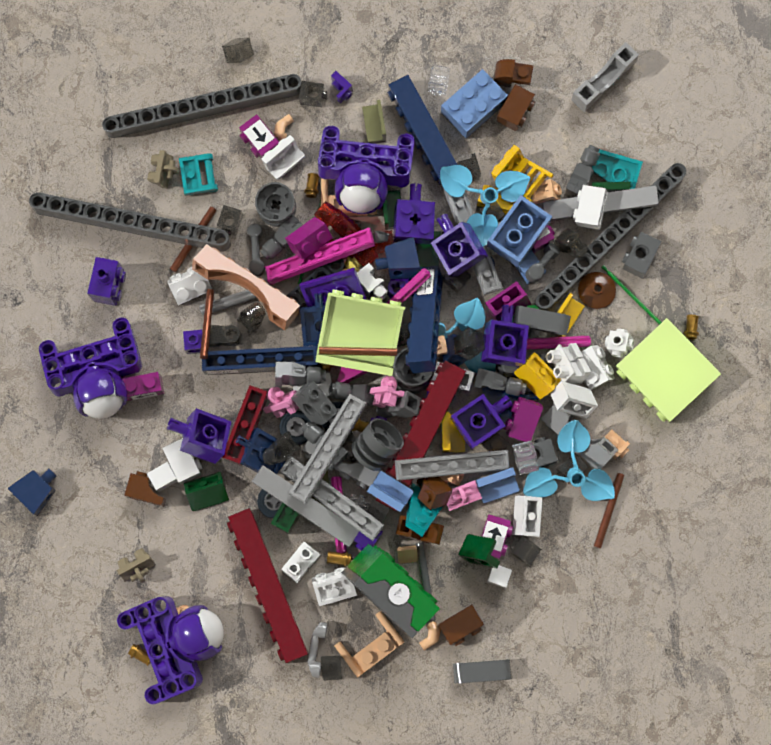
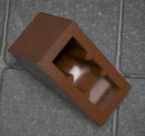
[124,471,166,507]
[416,476,453,510]

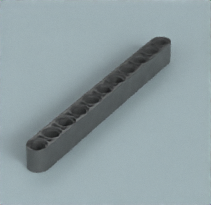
[102,74,302,138]
[535,163,687,311]
[29,192,231,252]

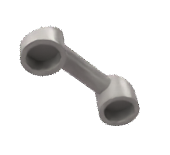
[308,622,328,678]

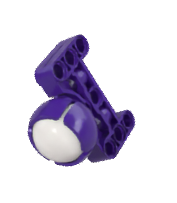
[318,125,414,214]
[39,317,142,419]
[117,596,224,704]

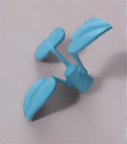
[440,165,530,246]
[438,298,496,373]
[523,420,615,501]

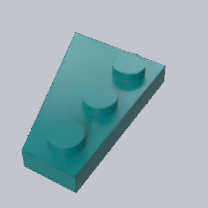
[588,146,643,189]
[405,483,444,536]

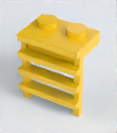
[491,145,554,203]

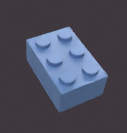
[441,69,508,138]
[487,195,552,267]

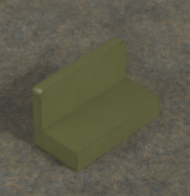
[362,100,386,144]

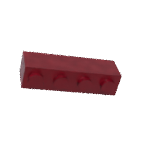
[222,385,268,466]

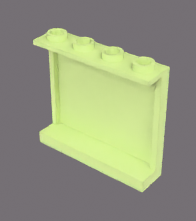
[315,290,405,376]
[616,318,721,422]

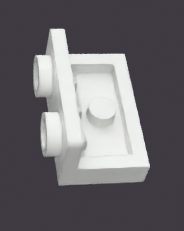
[262,135,305,180]
[167,267,212,305]
[581,345,615,390]

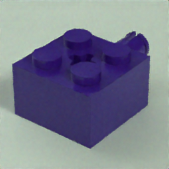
[393,183,435,245]
[431,214,488,276]
[87,257,126,306]
[481,305,529,367]
[450,394,513,450]
[167,408,231,464]

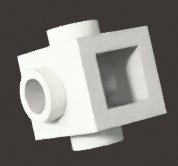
[605,329,634,358]

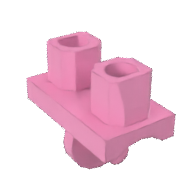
[369,376,405,408]
[263,387,299,418]
[447,480,482,512]

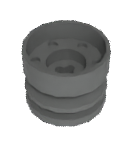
[255,182,296,227]
[392,347,433,394]
[352,418,404,471]

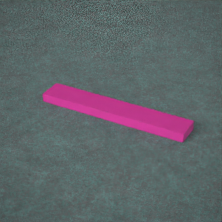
[265,228,375,285]

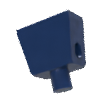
[375,237,420,279]
[8,468,57,516]

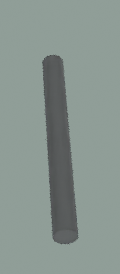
[416,542,436,621]

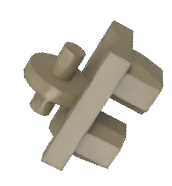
[147,150,179,189]
[117,548,156,583]

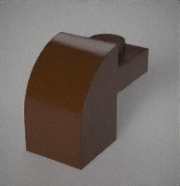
[493,59,534,88]
[396,515,444,545]

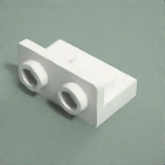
[312,567,357,606]

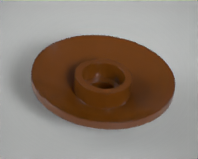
[578,272,616,309]

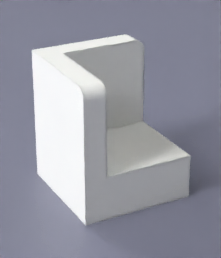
[147,462,178,492]
[487,566,512,589]

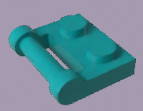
[179,153,218,196]

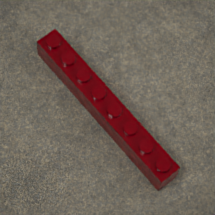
[376,361,467,511]
[227,508,309,663]

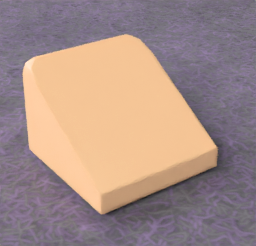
[397,545,418,564]

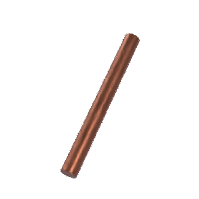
[170,206,217,273]
[200,289,214,359]
[319,347,397,356]
[594,473,625,549]

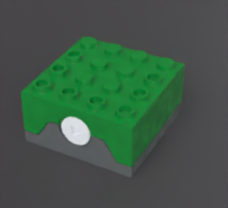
[341,544,440,638]

